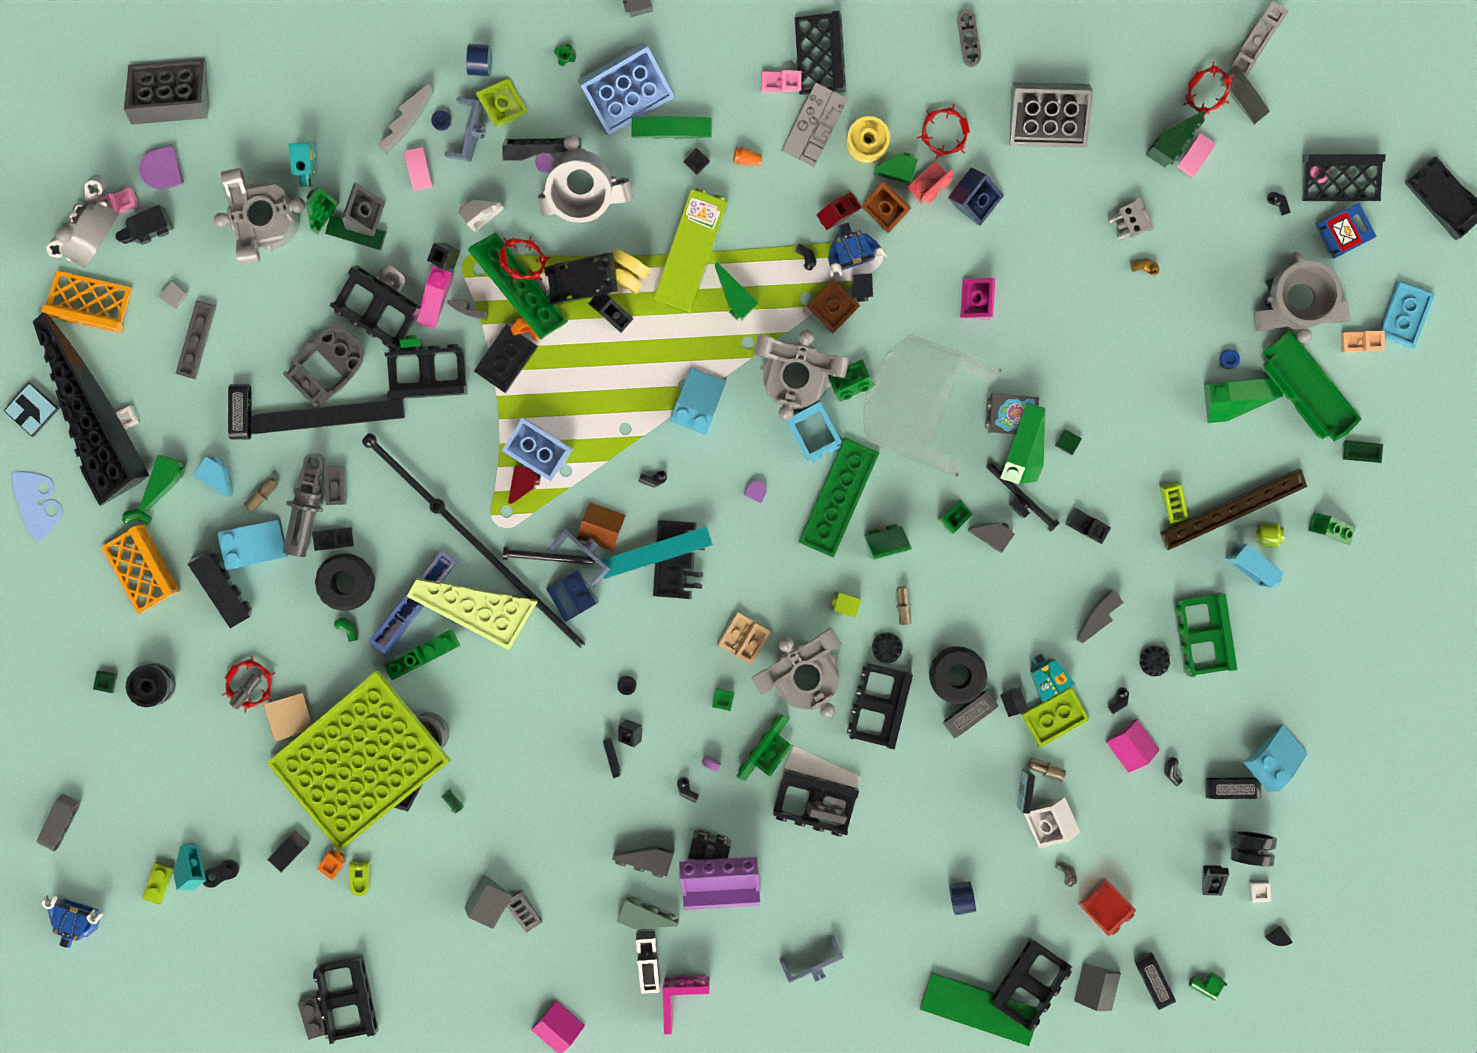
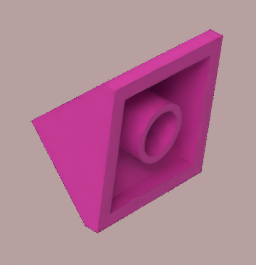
[960,278,996,320]
[1106,719,1160,773]
[531,1000,585,1053]

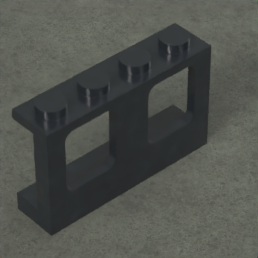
[329,265,422,348]
[384,344,467,400]
[846,663,913,750]
[773,768,859,837]
[989,938,1073,1032]
[313,956,378,1044]

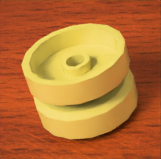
[846,116,890,163]
[612,248,651,294]

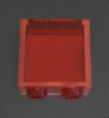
[1078,879,1137,937]

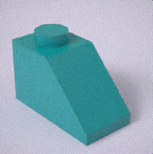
[173,845,206,891]

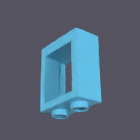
[786,402,842,462]
[1226,543,1284,588]

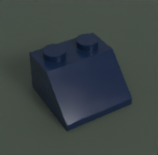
[948,167,1004,226]
[546,570,599,622]

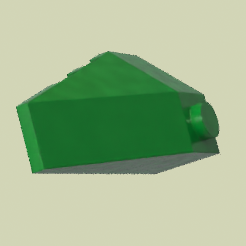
[305,187,339,234]
[1204,378,1283,423]
[1000,402,1045,484]

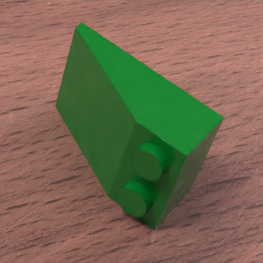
[864,524,912,560]

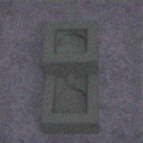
[447,300,488,321]

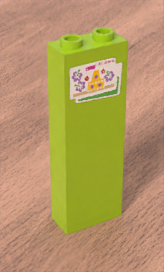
[654,188,728,313]

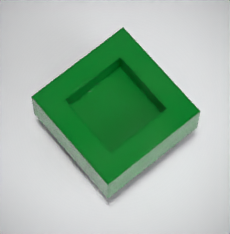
[400,335,423,349]
[712,688,735,711]

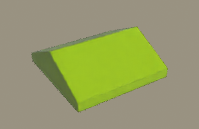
[476,79,528,127]

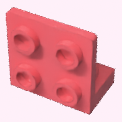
[907,161,954,205]

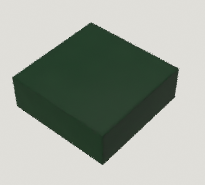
[1055,429,1082,456]
[93,670,117,693]

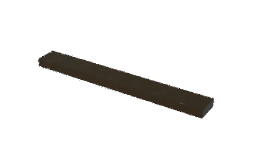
[1159,469,1308,550]

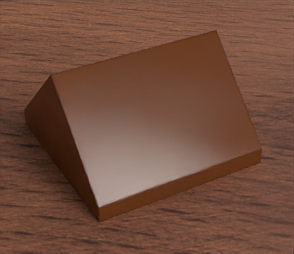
[861,181,911,233]
[577,502,626,551]

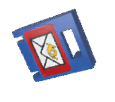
[1316,203,1377,259]

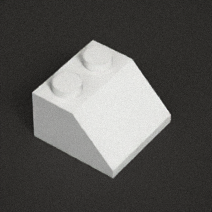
[1024,797,1080,848]

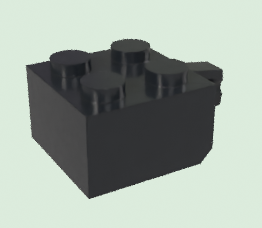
[688,829,731,860]

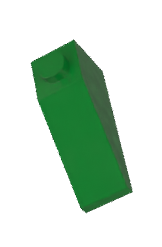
[715,262,758,321]
[139,455,185,511]

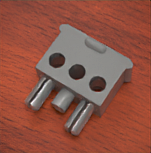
[1108,198,1154,241]

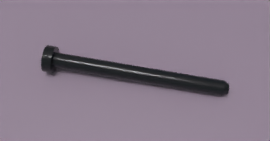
[986,462,1060,532]
[503,546,595,565]

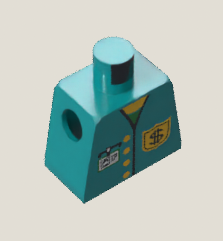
[288,143,317,187]
[1030,653,1075,702]

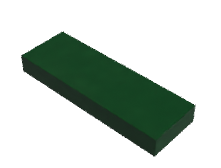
[325,215,387,251]

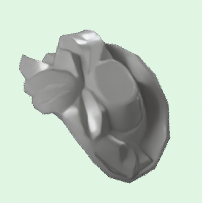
[376,265,405,292]

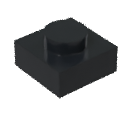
[683,148,710,176]
[1009,499,1030,518]

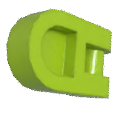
[349,861,371,896]

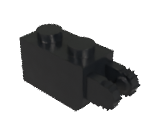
[115,205,174,245]

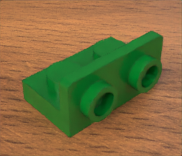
[828,359,874,402]

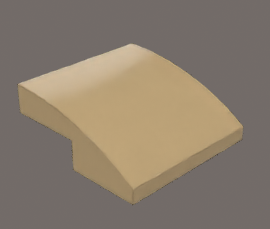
[717,611,771,665]
[264,693,312,741]

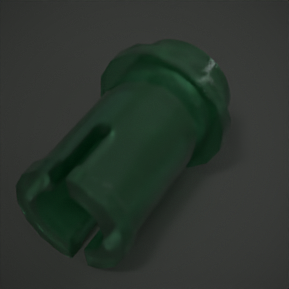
[441,789,464,814]

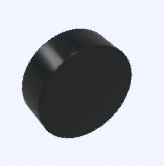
[617,676,637,695]

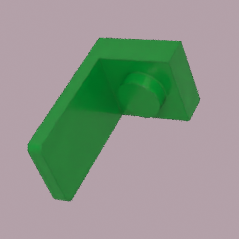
[1308,513,1356,545]

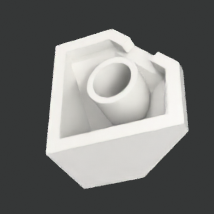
[458,200,504,232]

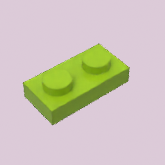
[142,862,174,905]

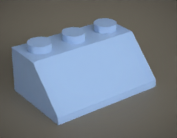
[502,418,574,482]

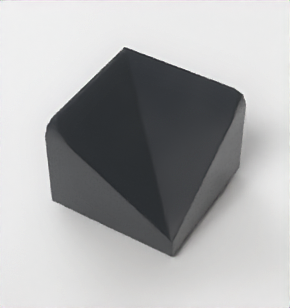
[618,720,642,747]

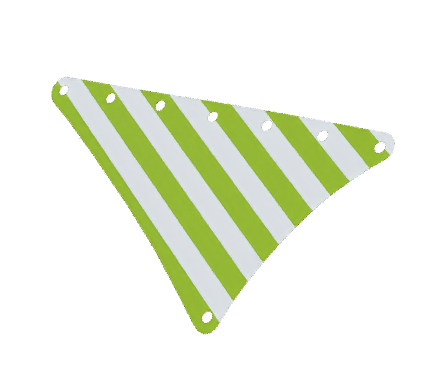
[461,242,883,528]

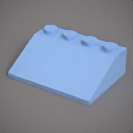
[577,42,674,136]

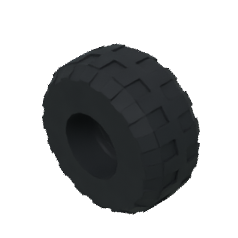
[315,553,375,611]
[929,646,987,704]

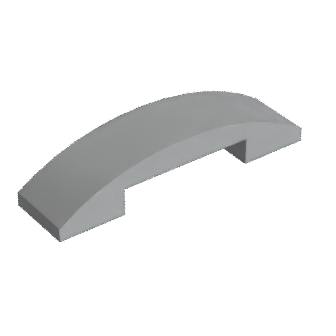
[1229,1,1289,79]

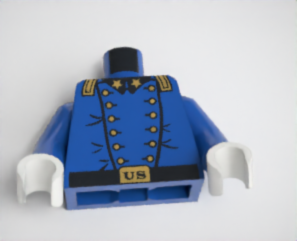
[828,223,888,277]
[42,895,103,948]

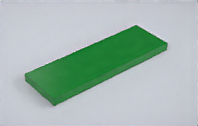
[468,232,568,340]
[799,437,880,558]
[920,972,1036,1046]

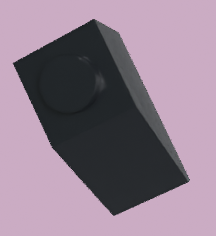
[588,289,633,333]

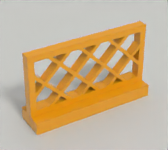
[41,270,132,334]
[101,524,180,614]

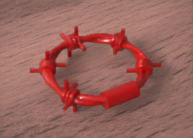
[1183,61,1235,118]
[917,104,970,159]
[498,236,550,282]
[222,656,276,713]

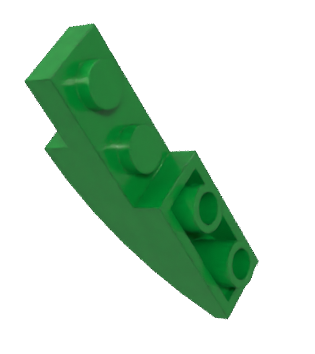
[383,629,461,681]

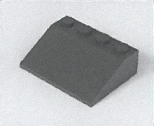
[124,58,209,125]
[1010,82,1093,147]

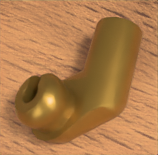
[1130,258,1160,276]

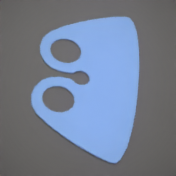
[12,472,63,541]

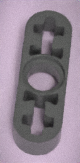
[957,10,981,67]

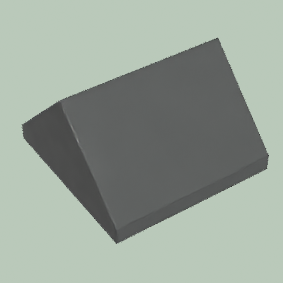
[342,183,385,236]
[464,875,513,929]
[1074,964,1121,1011]

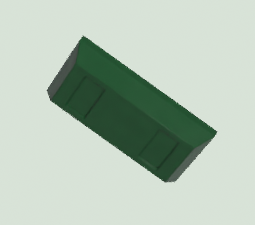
[1343,440,1383,463]

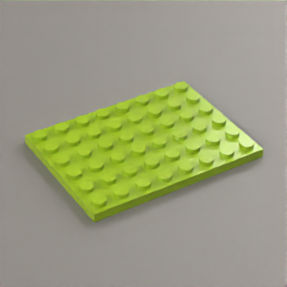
[267,670,451,852]

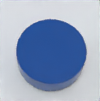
[1219,350,1240,369]

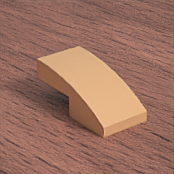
[1341,331,1385,352]

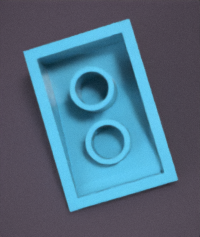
[670,368,726,435]
[217,520,288,570]
[1244,725,1307,792]

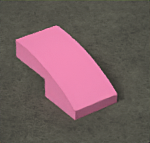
[761,70,801,93]
[1177,133,1216,178]
[404,146,433,191]
[98,187,139,213]

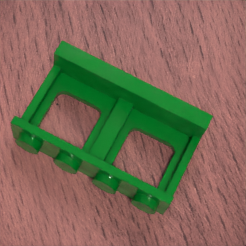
[1174,593,1238,677]

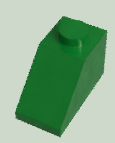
[873,153,918,184]

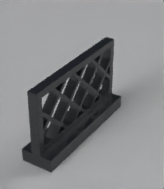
[795,11,846,95]
[1302,154,1386,201]

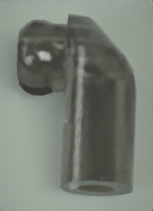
[1055,859,1077,887]

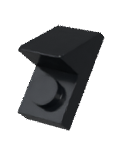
[1202,865,1229,896]

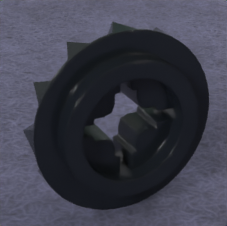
[872,633,903,663]
[1139,646,1171,677]

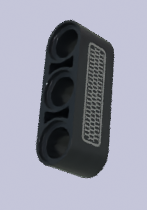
[228,384,252,440]
[1205,777,1262,799]
[1134,952,1176,1010]

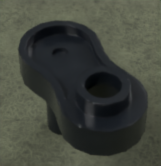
[203,859,240,888]

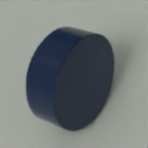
[431,111,451,131]

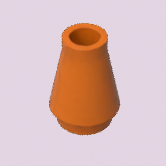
[733,146,762,166]

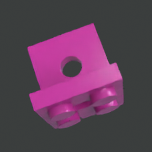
[662,974,710,1034]

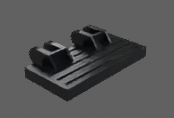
[653,520,705,599]

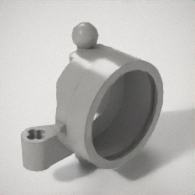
[537,135,633,223]
[214,168,305,265]
[47,175,120,268]
[1254,252,1350,343]
[753,330,850,420]
[751,628,842,718]

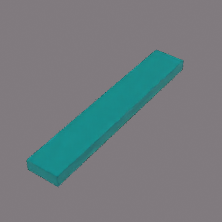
[601,527,713,579]

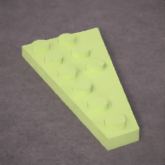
[407,578,538,650]

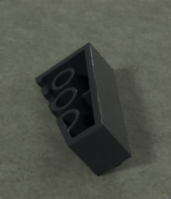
[187,549,252,629]

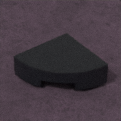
[1265,926,1293,946]

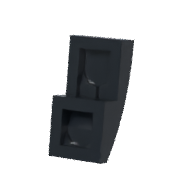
[1065,508,1111,544]
[312,527,354,551]
[267,830,309,873]

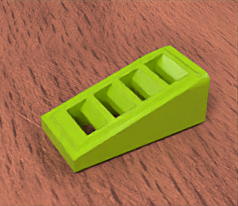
[1159,481,1189,525]

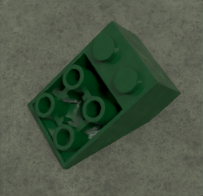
[1146,110,1206,168]

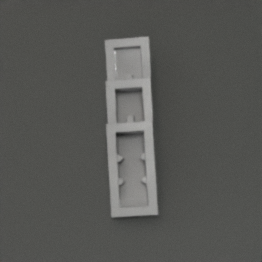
[378,84,433,154]

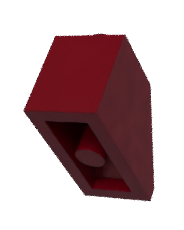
[816,192,862,230]
[508,465,542,504]

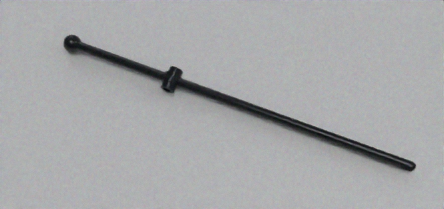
[362,433,585,648]

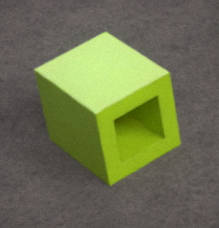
[831,592,862,618]

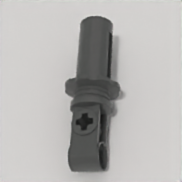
[283,453,325,557]

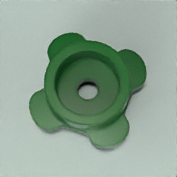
[554,44,576,66]

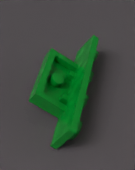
[736,714,793,781]

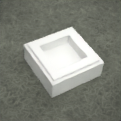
[116,405,140,430]
[1249,881,1271,902]

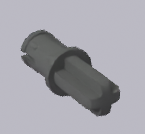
[229,673,262,709]

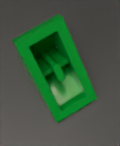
[938,500,973,534]

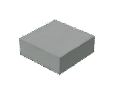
[159,282,188,309]

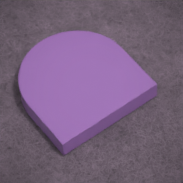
[139,146,184,189]

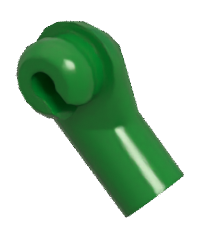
[122,509,152,526]
[334,618,358,642]

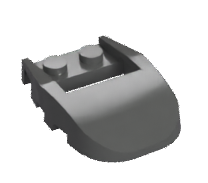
[283,327,364,407]

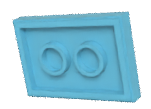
[1379,281,1435,349]

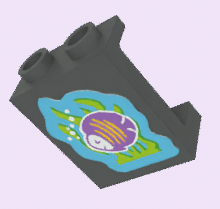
[985,394,1039,434]

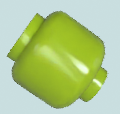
[1256,522,1284,548]

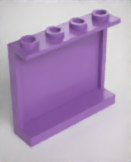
[679,857,760,910]

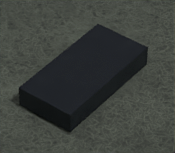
[603,737,621,778]

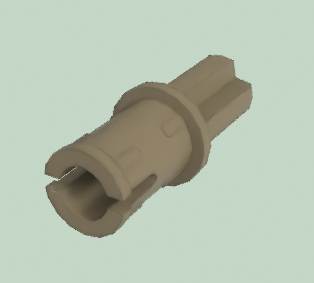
[244,478,278,512]
[896,586,912,625]
[1027,758,1066,782]

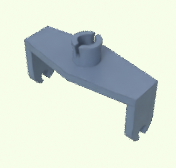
[444,97,486,162]
[550,529,611,587]
[779,935,844,983]

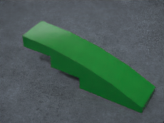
[631,116,712,139]

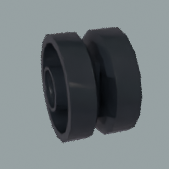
[125,663,176,708]
[1230,831,1277,867]

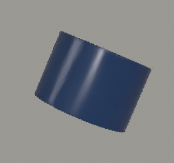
[466,44,492,76]
[949,881,976,916]

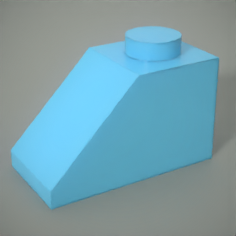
[193,455,233,497]

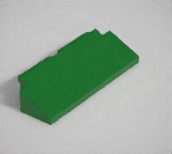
[1262,329,1362,442]

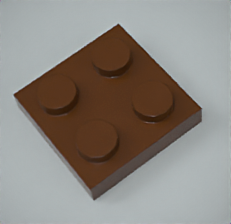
[806,279,860,333]

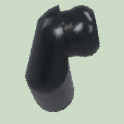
[677,777,699,803]

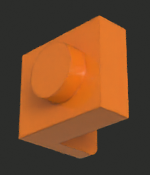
[511,317,539,341]
[317,849,347,880]

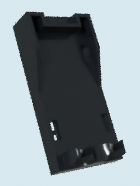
[502,138,582,161]
[1405,157,1477,240]
[544,252,618,305]

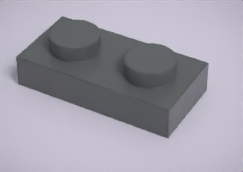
[324,466,347,505]
[805,801,847,824]
[297,996,326,1040]

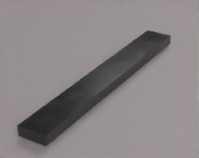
[250,399,405,435]

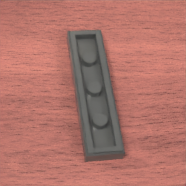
[175,300,216,379]

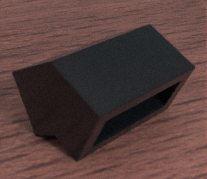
[1000,687,1028,717]

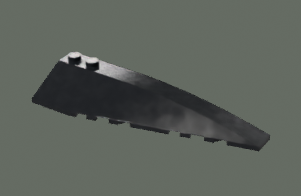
[33,312,150,506]

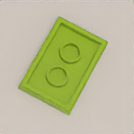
[1020,687,1090,748]

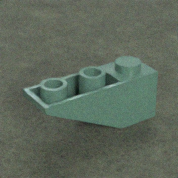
[616,896,679,929]

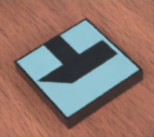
[4,383,60,437]
[1017,769,1036,814]

